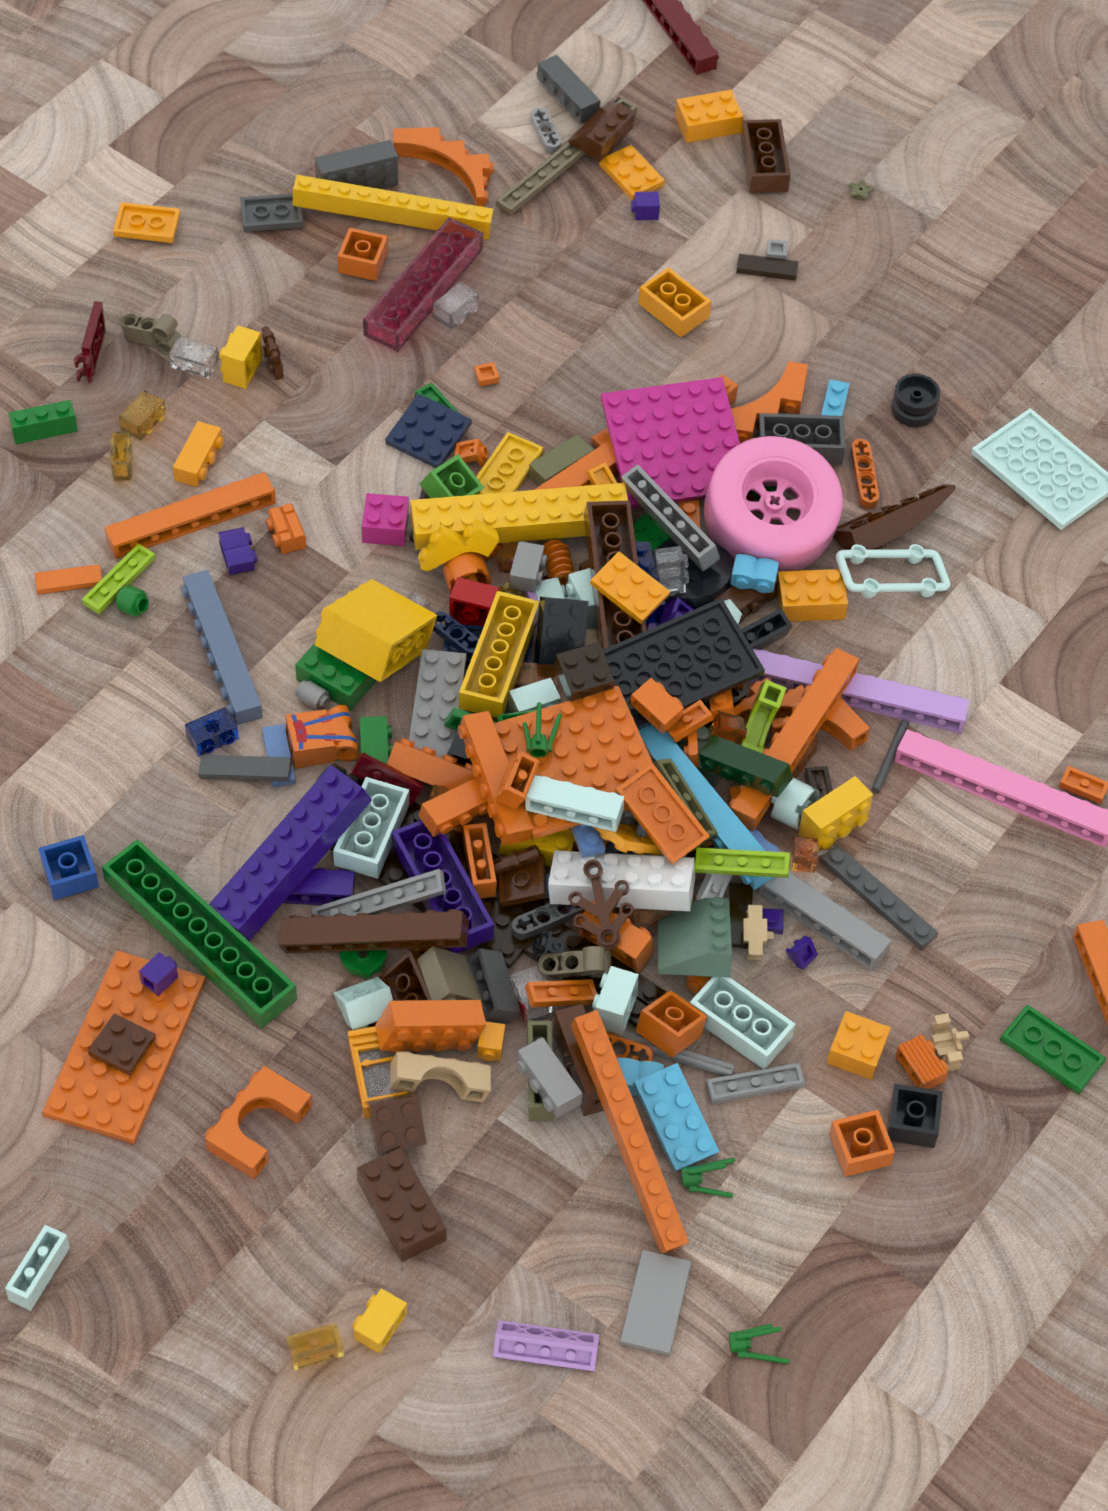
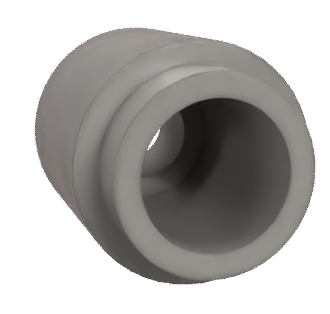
[295,680,330,710]

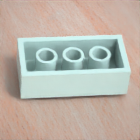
[333,777,409,879]
[690,977,796,1069]

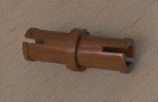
[493,844,541,875]

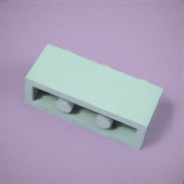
[5,1225,70,1311]

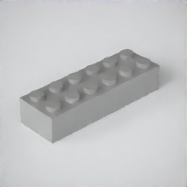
[409,649,466,757]

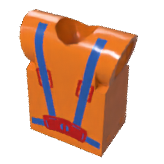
[285,705,360,769]

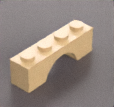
[390,1051,491,1103]

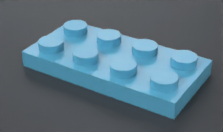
[633,1063,720,1172]

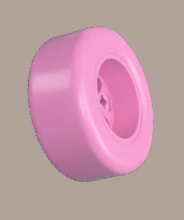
[704,436,843,575]

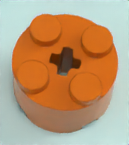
[443,552,492,594]

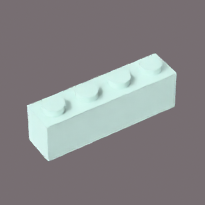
[525,775,624,832]

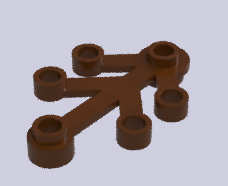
[568,860,635,950]

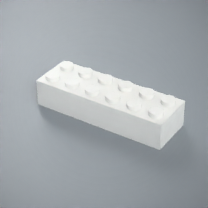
[548,851,695,911]

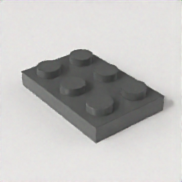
[240,194,303,232]

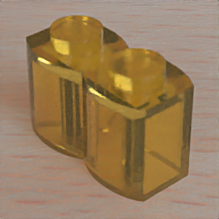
[110,431,134,481]

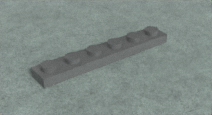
[820,844,938,950]

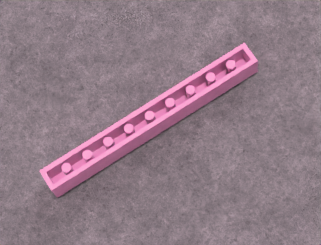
[894,729,1108,847]

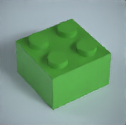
[419,454,484,498]

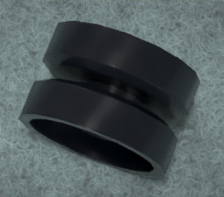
[891,373,940,427]

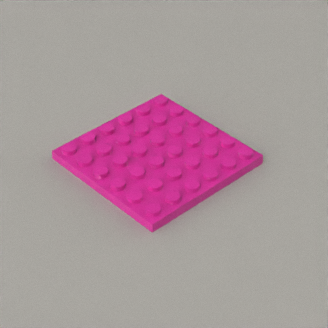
[600,377,750,509]

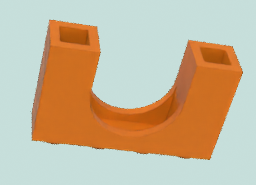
[205,1066,312,1179]

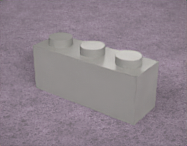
[516,1037,582,1118]

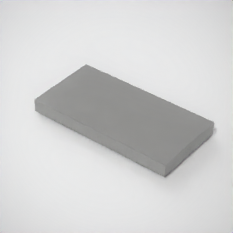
[620,1249,691,1356]

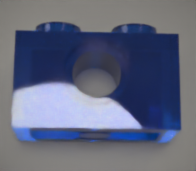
[185,707,239,757]

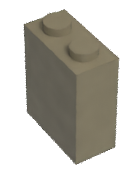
[417,946,483,1003]

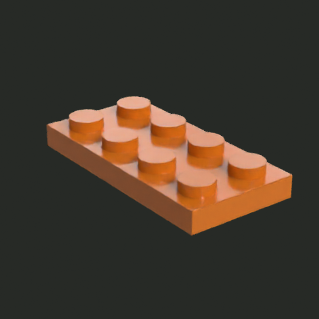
[614,763,710,865]

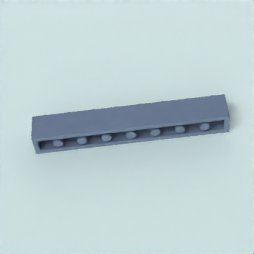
[181,570,263,725]

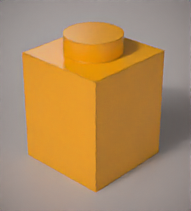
[477,1022,505,1062]

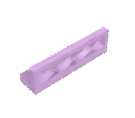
[493,1320,599,1371]

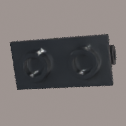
[532,931,565,959]

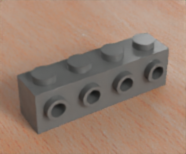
[536,55,600,123]

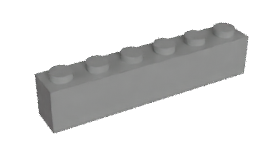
[621,464,720,571]
[759,870,892,971]

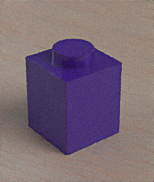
[631,192,660,220]
[139,952,178,996]

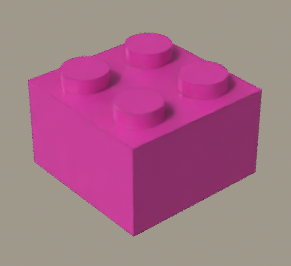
[362,493,409,546]

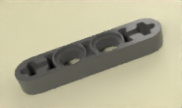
[512,903,585,940]

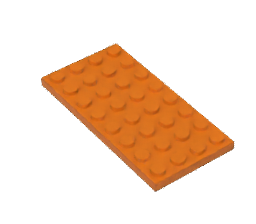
[42,950,206,1144]

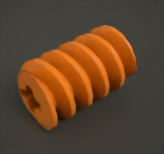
[544,539,575,586]

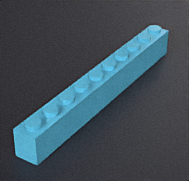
[638,724,774,890]

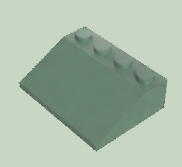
[657,897,732,978]

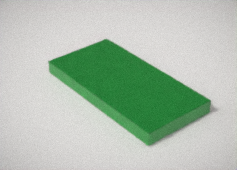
[1000,1004,1107,1094]

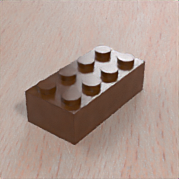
[741,119,791,193]
[357,1147,447,1262]

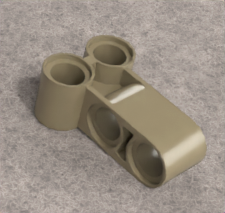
[120,313,183,356]
[538,946,611,978]

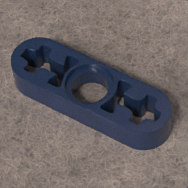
[433,611,479,659]

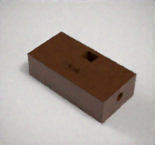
[553,1004,604,1116]

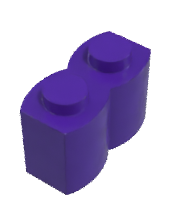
[218,527,258,575]

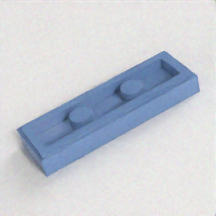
[262,724,296,787]

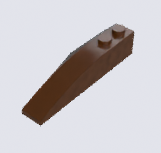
[833,484,956,550]

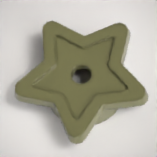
[849,179,874,200]

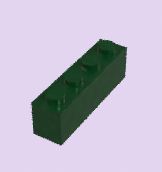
[698,735,793,798]

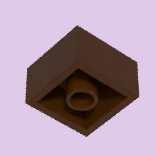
[367,1092,427,1154]

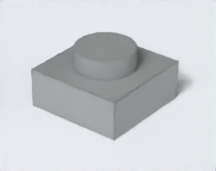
[766,239,787,260]

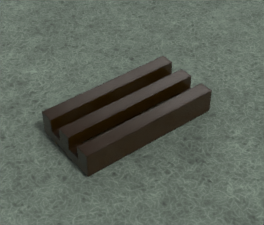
[804,766,833,799]

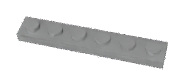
[312,869,446,917]

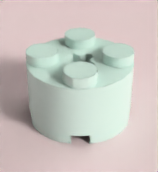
[771,777,820,830]

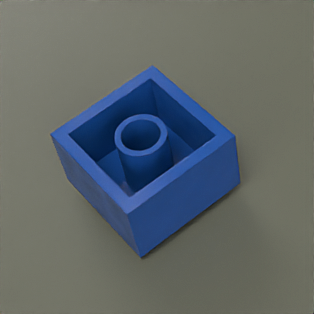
[38,835,99,900]

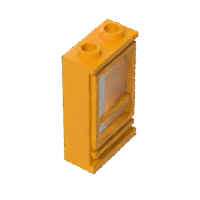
[348,1026,410,1119]

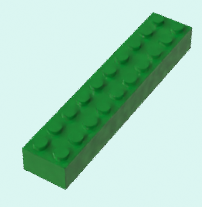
[102,839,297,1029]

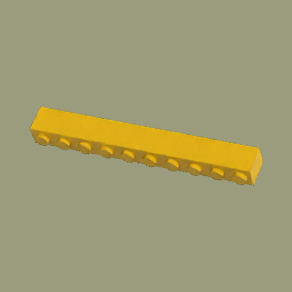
[292,175,493,240]

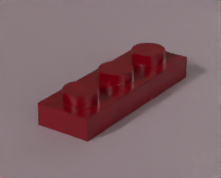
[351,752,423,806]

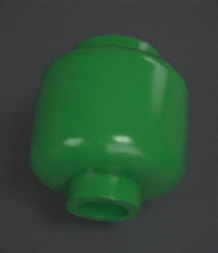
[116,585,149,617]

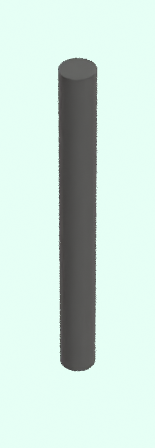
[871,720,909,793]

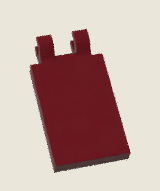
[74,301,106,383]

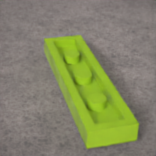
[82,543,156,615]
[694,848,791,878]

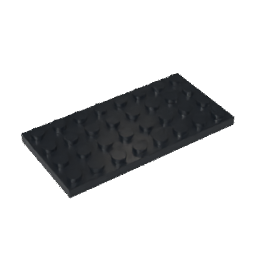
[603,598,765,730]

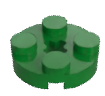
[340,950,387,979]

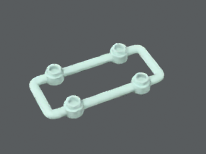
[836,544,951,598]

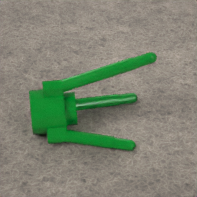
[523,702,562,757]
[681,1158,735,1198]
[729,1324,790,1364]

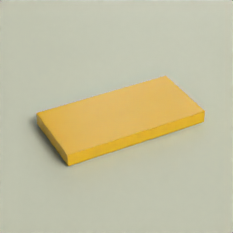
[476,432,545,494]

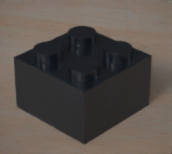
[887,1084,943,1148]

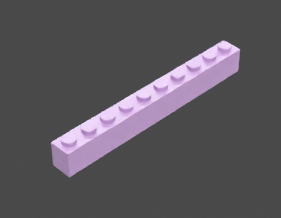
[747,648,970,734]

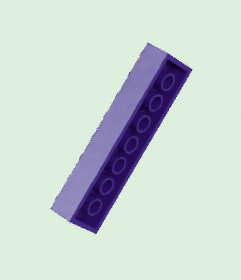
[209,765,372,941]

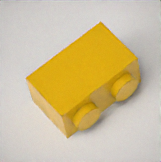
[352,1288,407,1354]

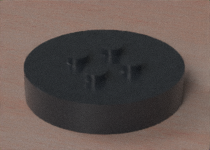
[646,539,733,610]

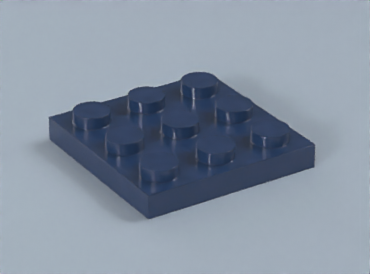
[385,393,472,468]

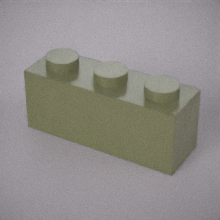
[529,434,594,487]

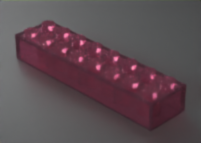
[363,217,483,352]

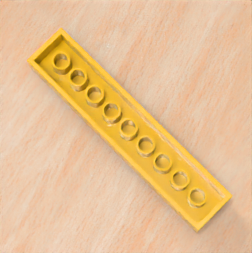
[410,483,628,550]

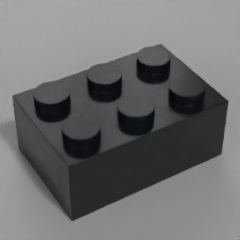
[534,596,589,665]

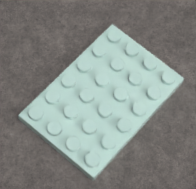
[971,408,1108,530]

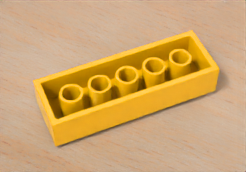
[459,591,539,718]

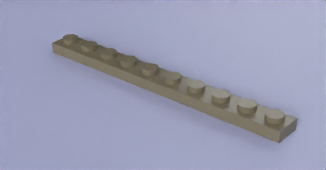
[496,97,637,215]

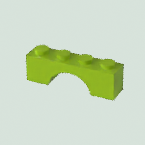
[739,680,787,753]

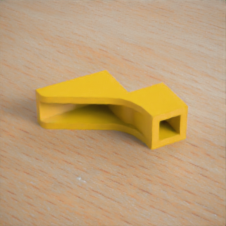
[418,519,499,571]

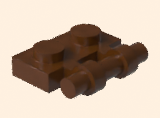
[262,326,284,380]

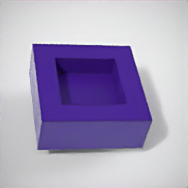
[762,908,784,934]

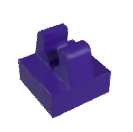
[786,935,818,970]

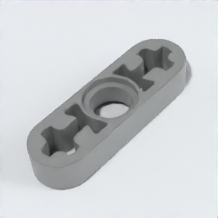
[531,108,561,154]

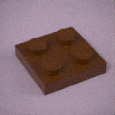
[499,854,547,907]
[88,1013,156,1076]

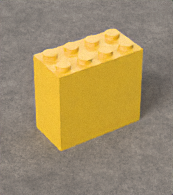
[314,579,437,682]

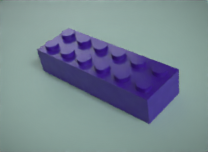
[392,820,494,953]

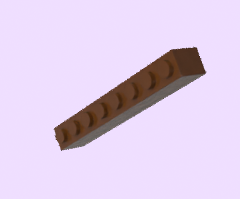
[278,909,469,953]

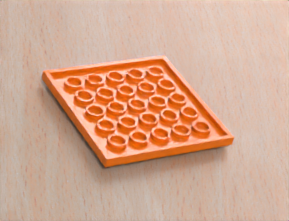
[494,686,653,839]

